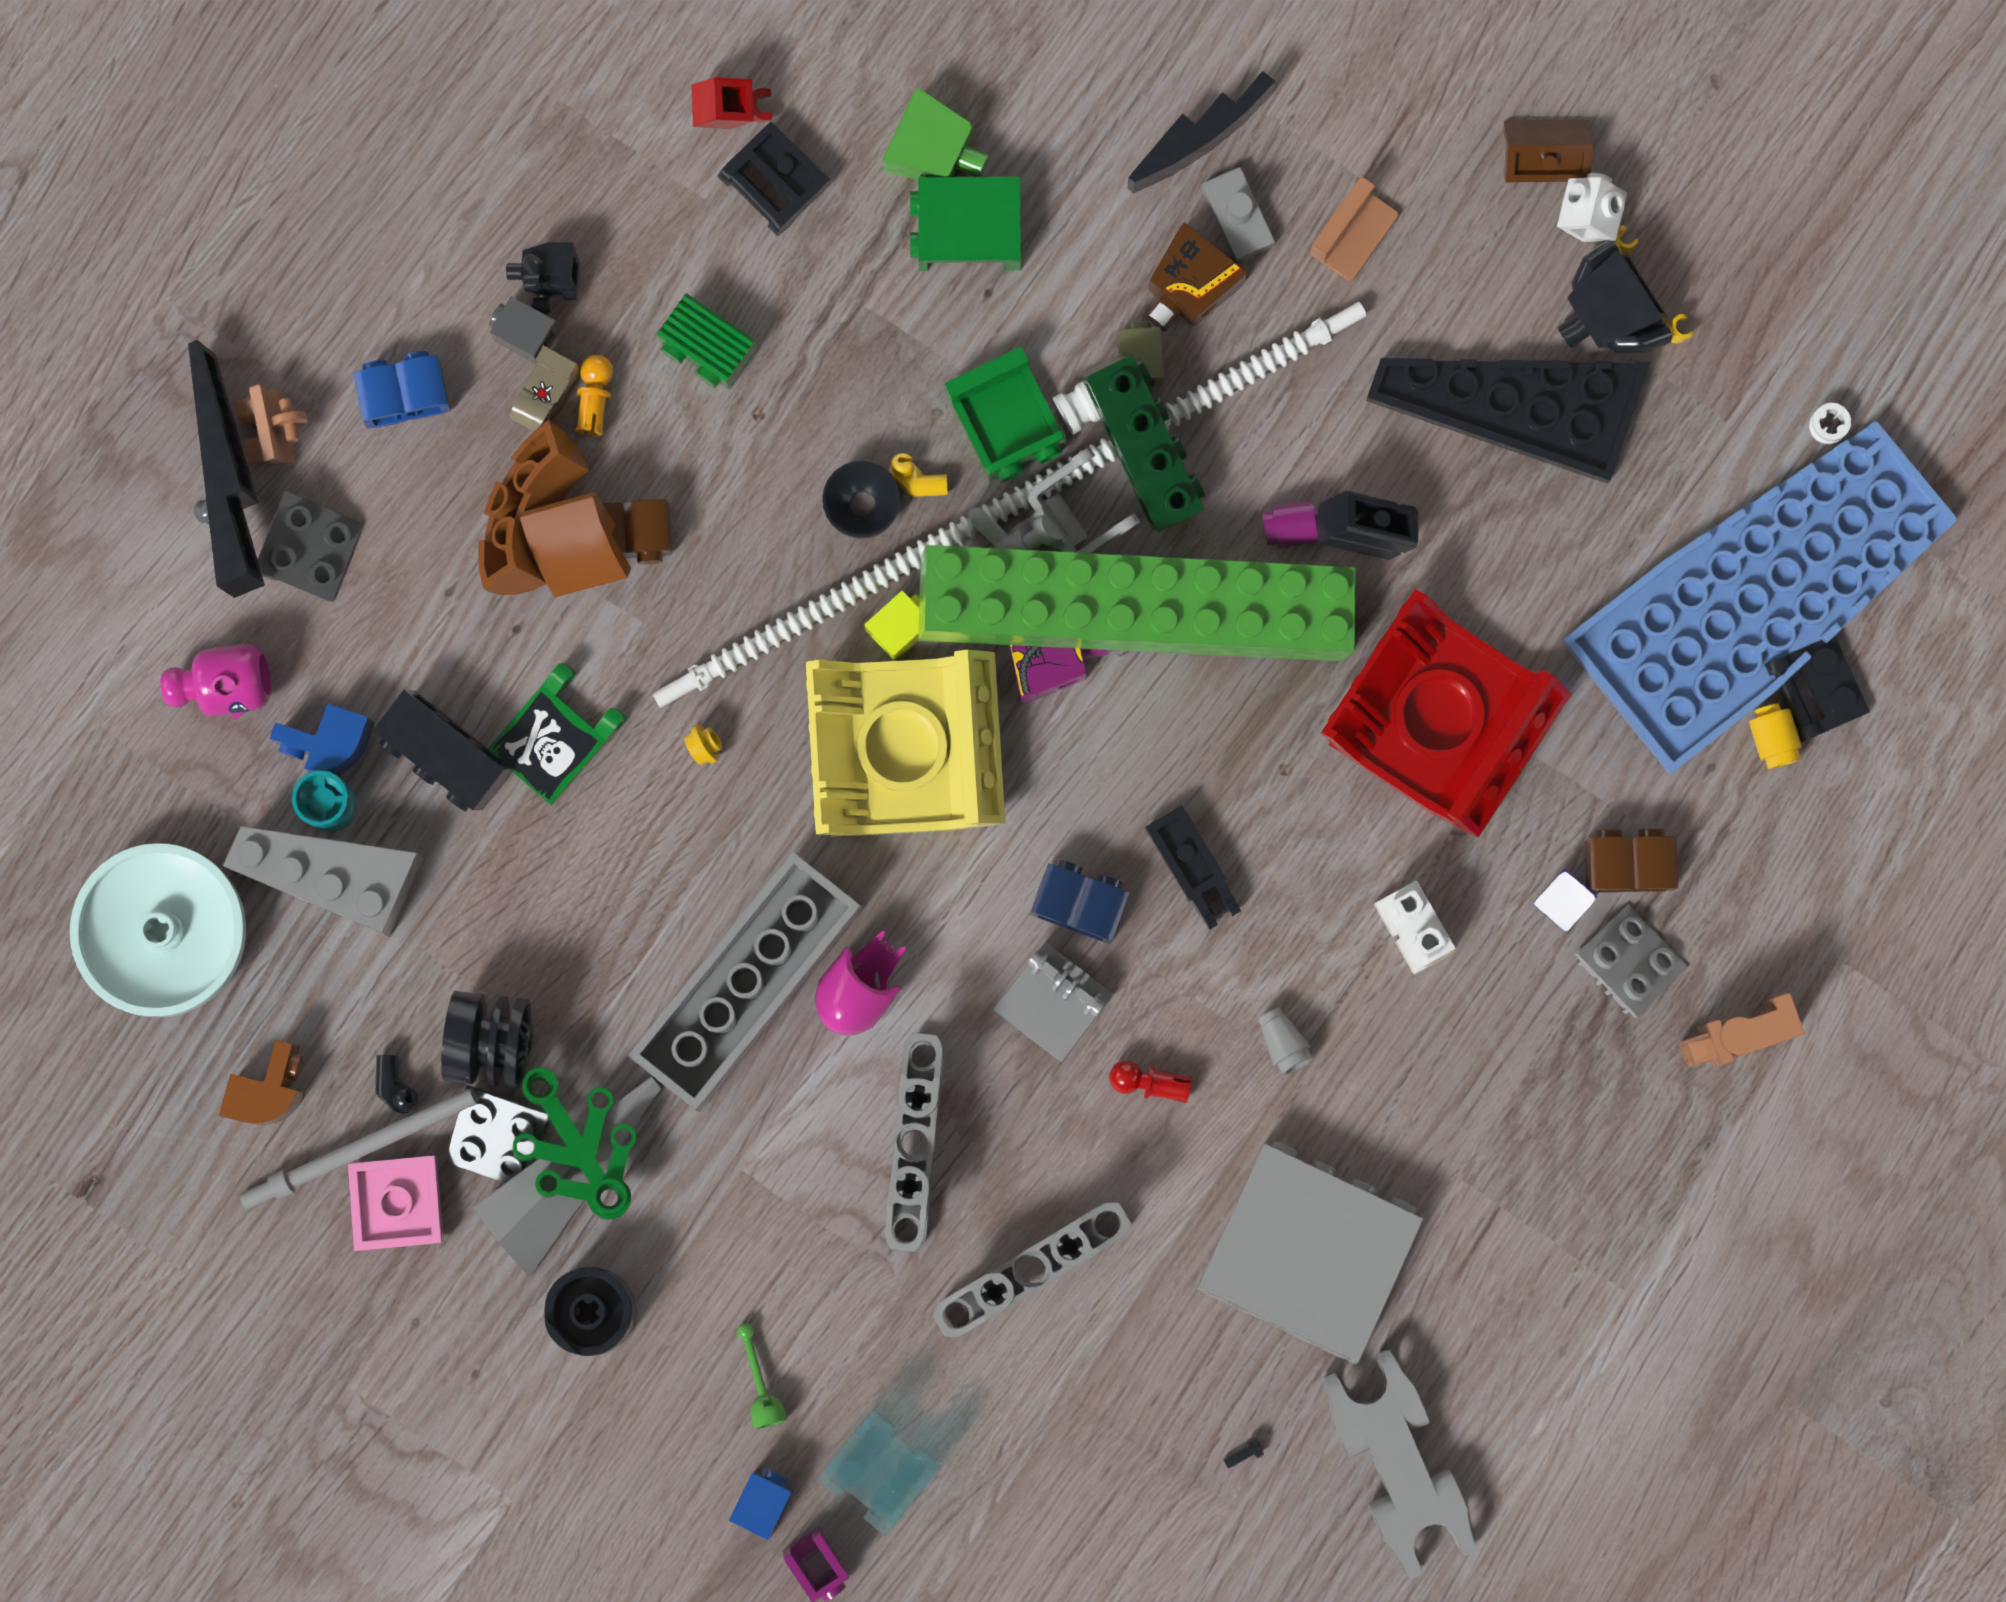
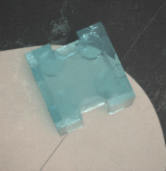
[817,1408,942,1536]

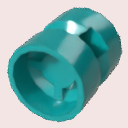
[292,770,358,833]

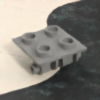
[1575,904,1688,1018]
[993,941,1114,1062]

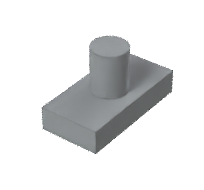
[1201,167,1275,263]

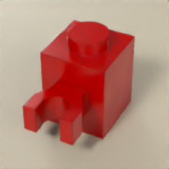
[691,77,772,129]

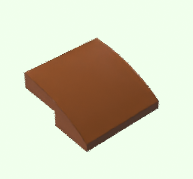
[520,492,632,597]

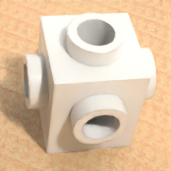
[1557,173,1627,242]

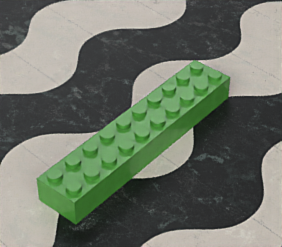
[918,545,1355,662]

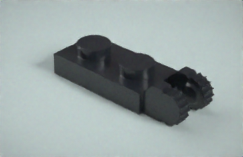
[1145,805,1241,930]

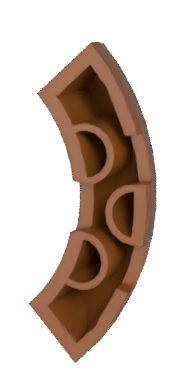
[478,420,590,595]

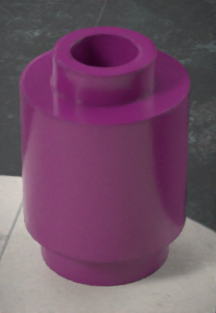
[1262,500,1319,548]

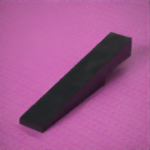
[188,340,265,598]

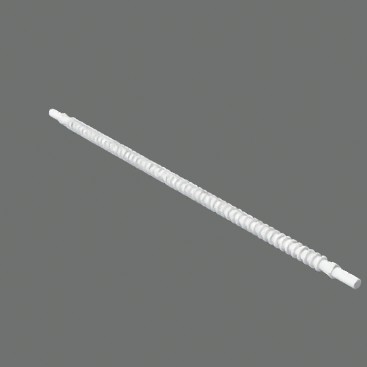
[652,302,1367,708]

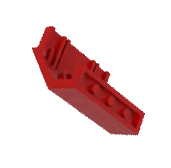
[1321,589,1572,838]

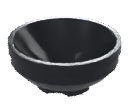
[822,461,900,539]

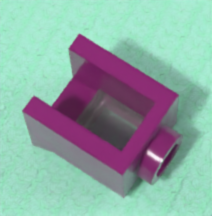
[783,1526,849,1602]

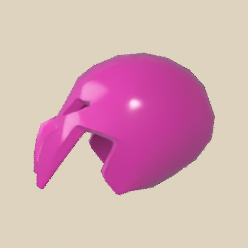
[814,930,906,1036]

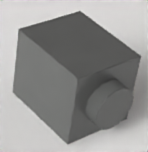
[489,296,560,364]

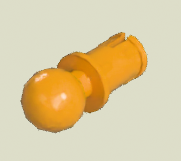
[575,355,614,437]

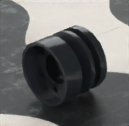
[441,991,534,1089]

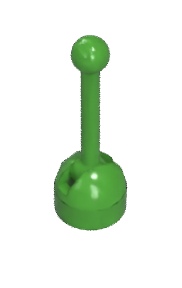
[737,1323,788,1430]

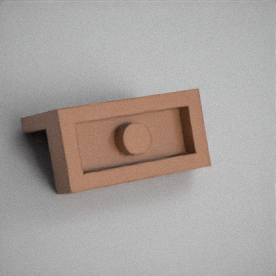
[1310,176,1399,281]

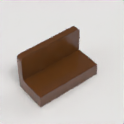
[1503,119,1594,183]

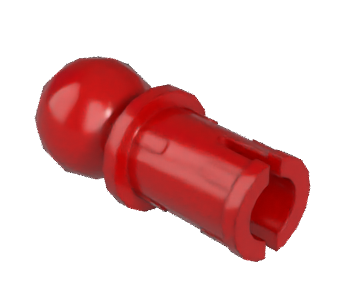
[1109,1060,1192,1103]

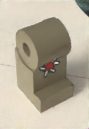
[510,345,580,432]

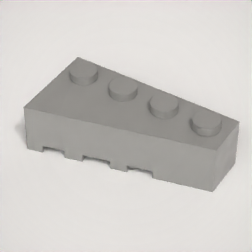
[223,826,424,937]

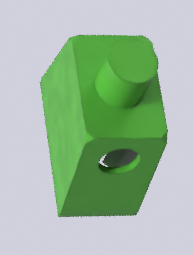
[882,88,990,180]

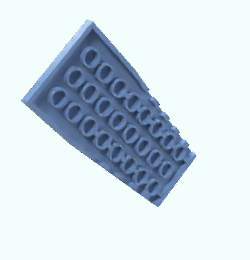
[1561,422,1957,775]

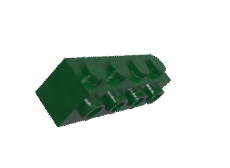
[1079,352,1205,532]

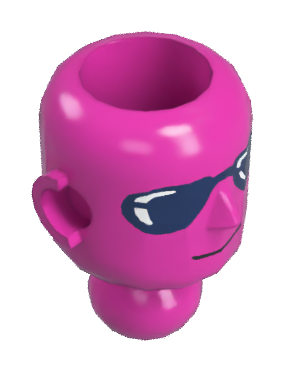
[160,644,271,720]

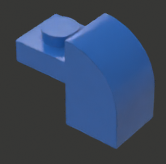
[269,704,375,775]

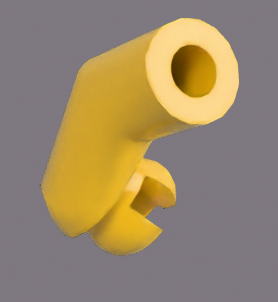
[889,453,948,497]

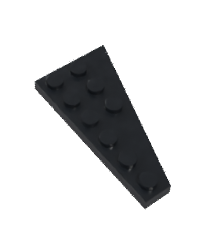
[1366,358,1651,484]

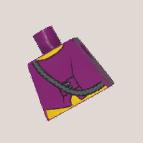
[1009,645,1108,704]

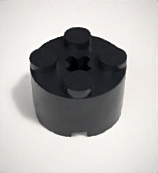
[544,1268,637,1356]

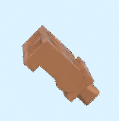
[1679,993,1805,1068]

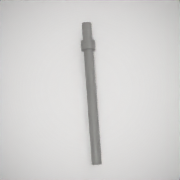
[239,1088,478,1210]

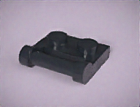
[717,121,831,236]
[1765,636,1870,743]

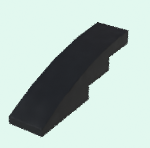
[1127,71,1276,193]

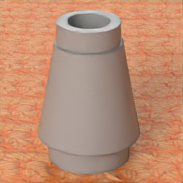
[1258,1008,1313,1075]

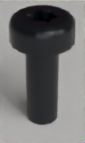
[1223,1437,1264,1469]

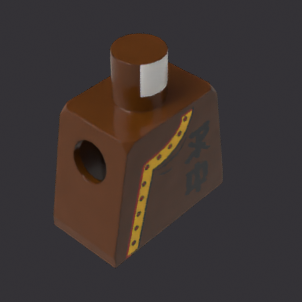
[1146,222,1247,332]

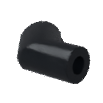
[375,1055,418,1114]

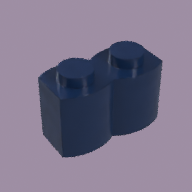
[1029,859,1129,944]

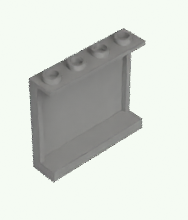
[1196,1141,1423,1364]

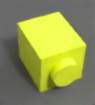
[864,590,920,661]

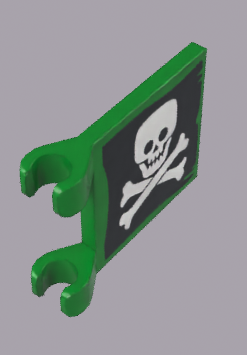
[488,663,627,805]

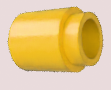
[1748,703,1802,770]

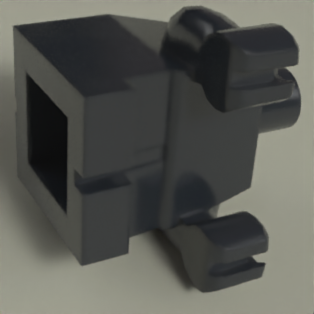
[506,242,580,314]

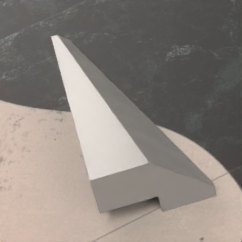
[472,1077,662,1276]

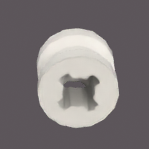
[1053,381,1100,435]

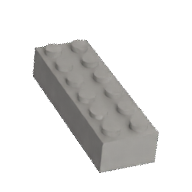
[628,851,862,1112]

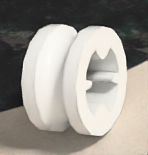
[1809,403,1851,444]

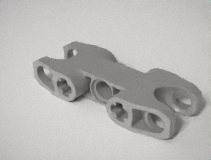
[885,1033,944,1252]
[932,1202,1132,1337]
[1322,1349,1477,1580]

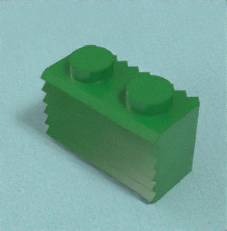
[657,293,758,389]

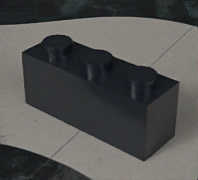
[373,690,514,812]

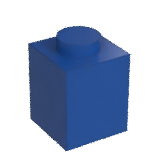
[729,1467,794,1540]

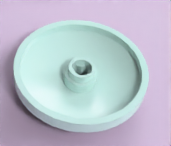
[70,844,246,1017]

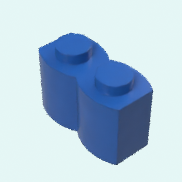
[353,351,451,429]

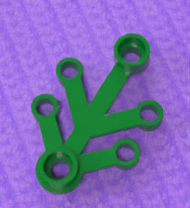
[512,1067,637,1220]

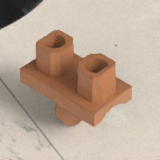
[235,384,308,466]

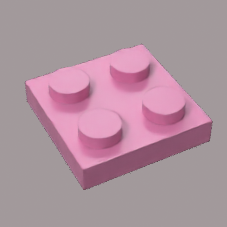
[348,1156,444,1251]

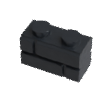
[1318,490,1418,560]

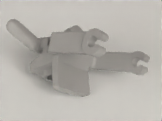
[968,447,1140,553]

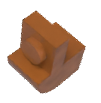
[219,1040,305,1125]

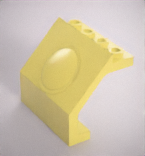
[806,649,1006,837]

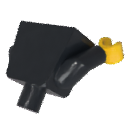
[1558,225,1694,353]

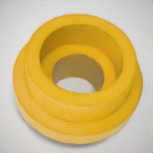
[684,724,722,766]

